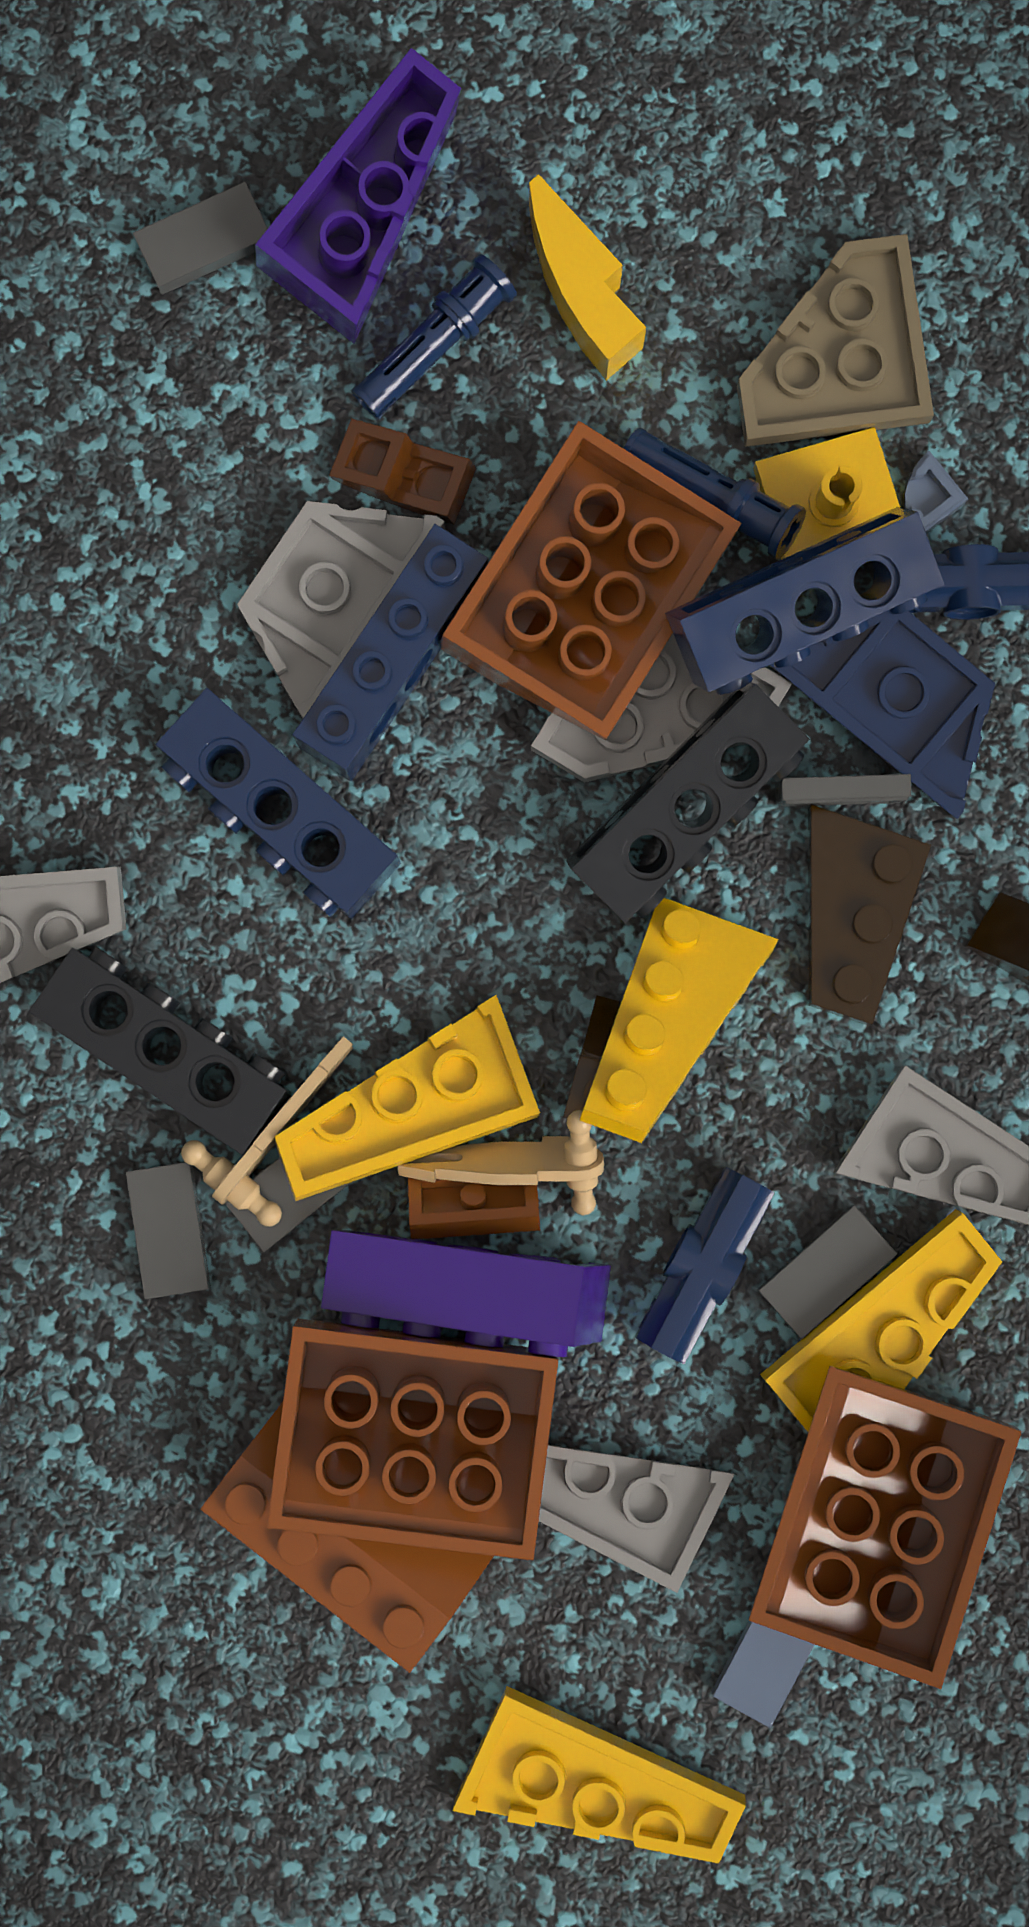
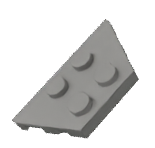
[237,501,445,719]

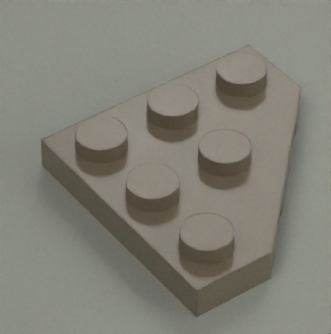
[737,234,934,447]

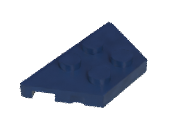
[770,610,995,819]

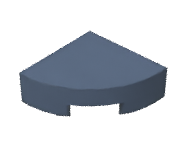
[902,451,968,534]

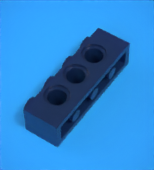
[665,507,944,695]
[292,524,488,782]
[155,688,401,919]

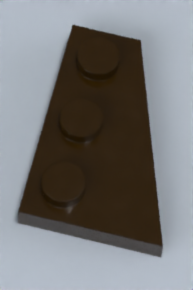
[808,804,931,1026]

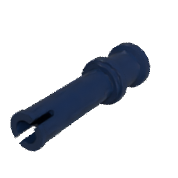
[350,254,517,420]
[624,428,806,559]

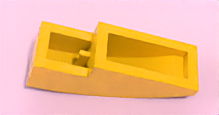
[529,174,646,381]

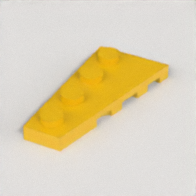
[580,898,779,1143]
[274,995,540,1201]
[760,1209,1002,1432]
[452,1686,746,1864]

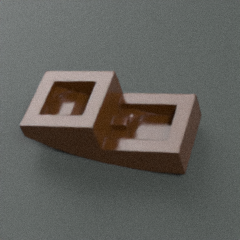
[329,418,476,525]

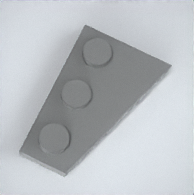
[0,866,126,983]
[833,1066,1029,1225]
[539,1445,735,1593]

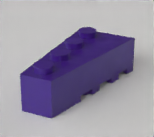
[255,48,461,344]
[321,1230,611,1357]

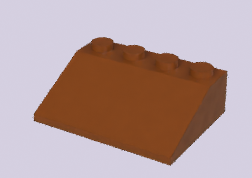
[441,421,742,741]
[267,1318,559,1561]
[749,1366,1022,1689]
[200,1402,494,1673]

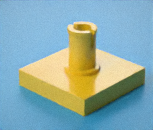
[753,427,900,563]

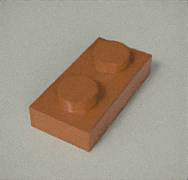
[408,1177,540,1240]

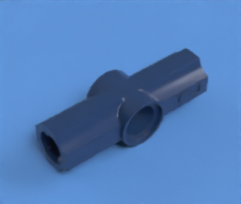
[873,544,1029,620]
[635,1166,775,1365]

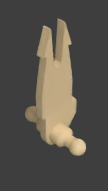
[181,1036,353,1227]
[398,1110,604,1216]

